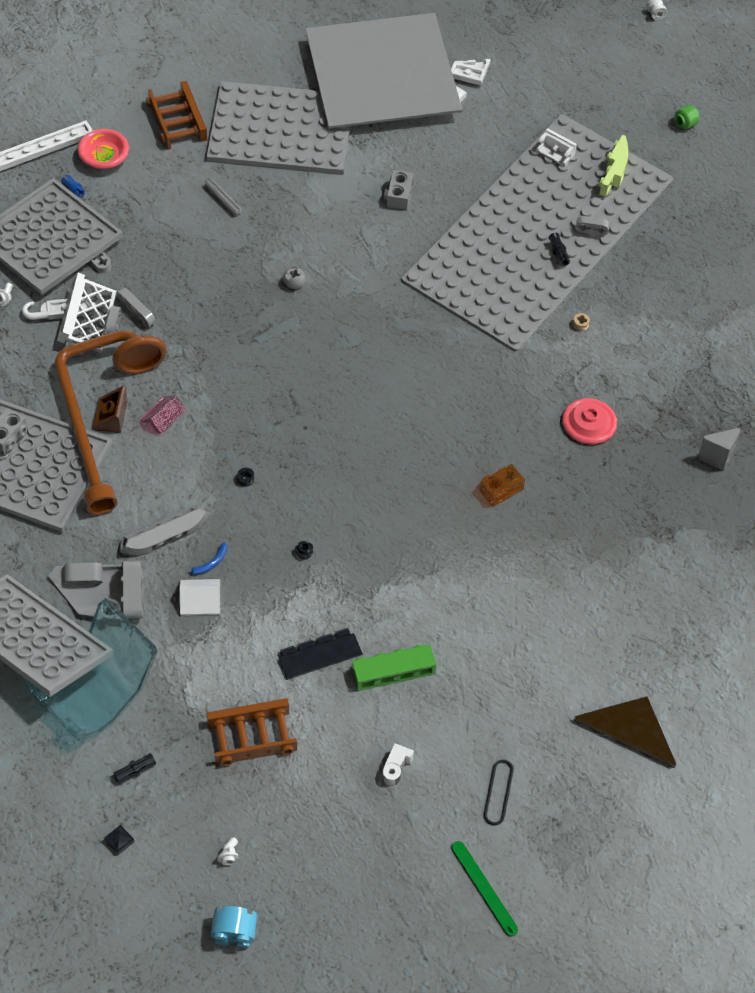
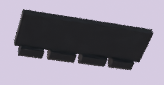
[279,628,363,680]

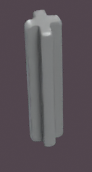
[205,178,242,216]

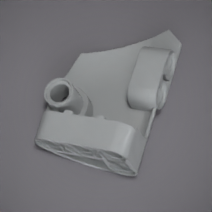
[48,561,144,620]

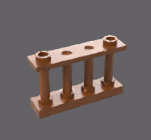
[146,81,207,150]
[207,698,297,766]

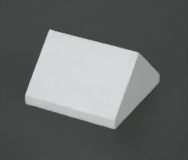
[180,579,220,616]

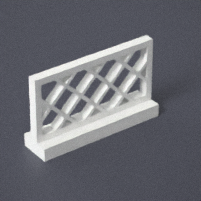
[57,273,117,353]

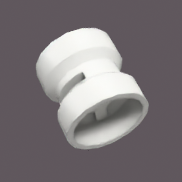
[646,0,667,20]

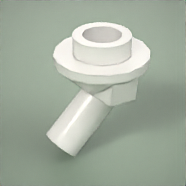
[0,283,13,307]
[217,837,238,865]

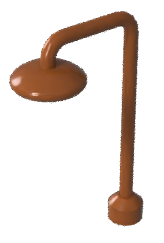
[55,330,167,515]

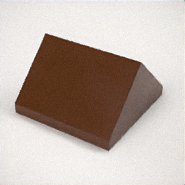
[92,386,128,433]

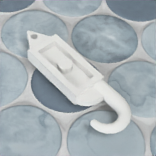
[22,299,96,320]

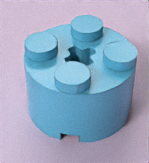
[211,906,258,948]

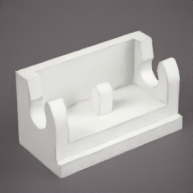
[536,129,577,167]

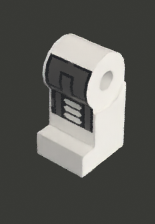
[383,743,414,786]

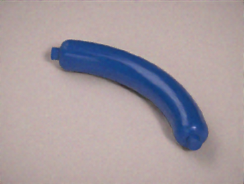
[190,542,228,575]

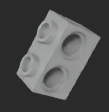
[384,170,414,210]
[0,408,28,455]

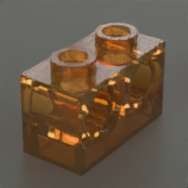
[480,464,525,507]

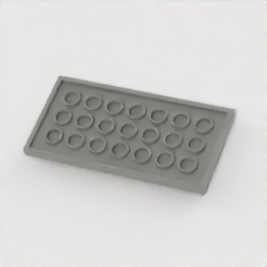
[0,574,113,697]

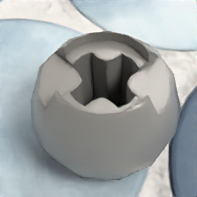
[283,267,306,289]

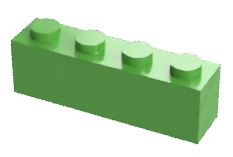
[352,644,436,691]

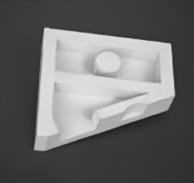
[451,59,491,86]

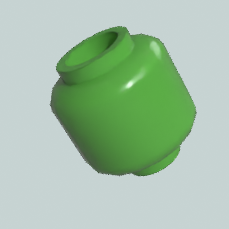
[674,105,699,130]

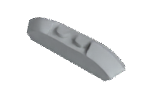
[120,506,210,555]

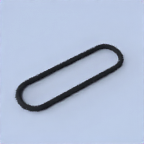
[484,759,514,825]

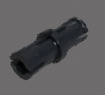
[548,232,570,267]
[113,753,156,784]

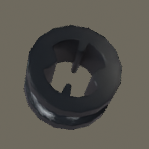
[237,467,255,487]

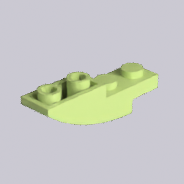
[599,135,628,197]

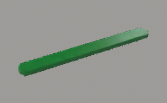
[452,841,518,937]

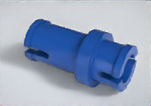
[61,175,85,198]

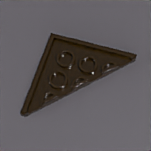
[574,696,676,768]

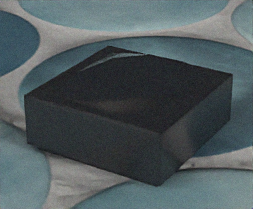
[104,825,135,855]

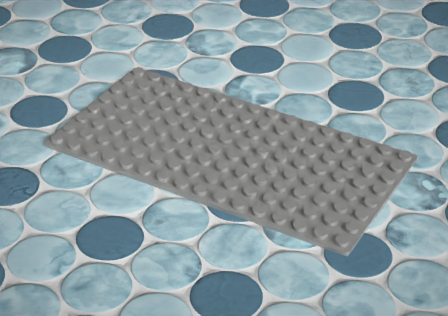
[402,115,673,351]

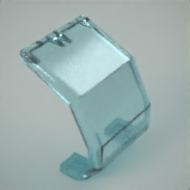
[25,598,157,741]

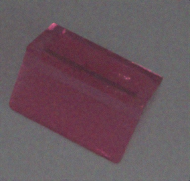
[140,395,186,434]

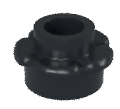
[295,541,314,559]

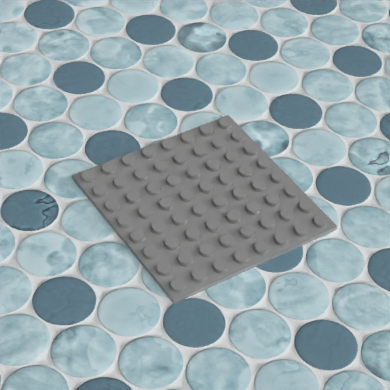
[305,13,462,129]

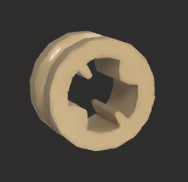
[573,313,590,331]

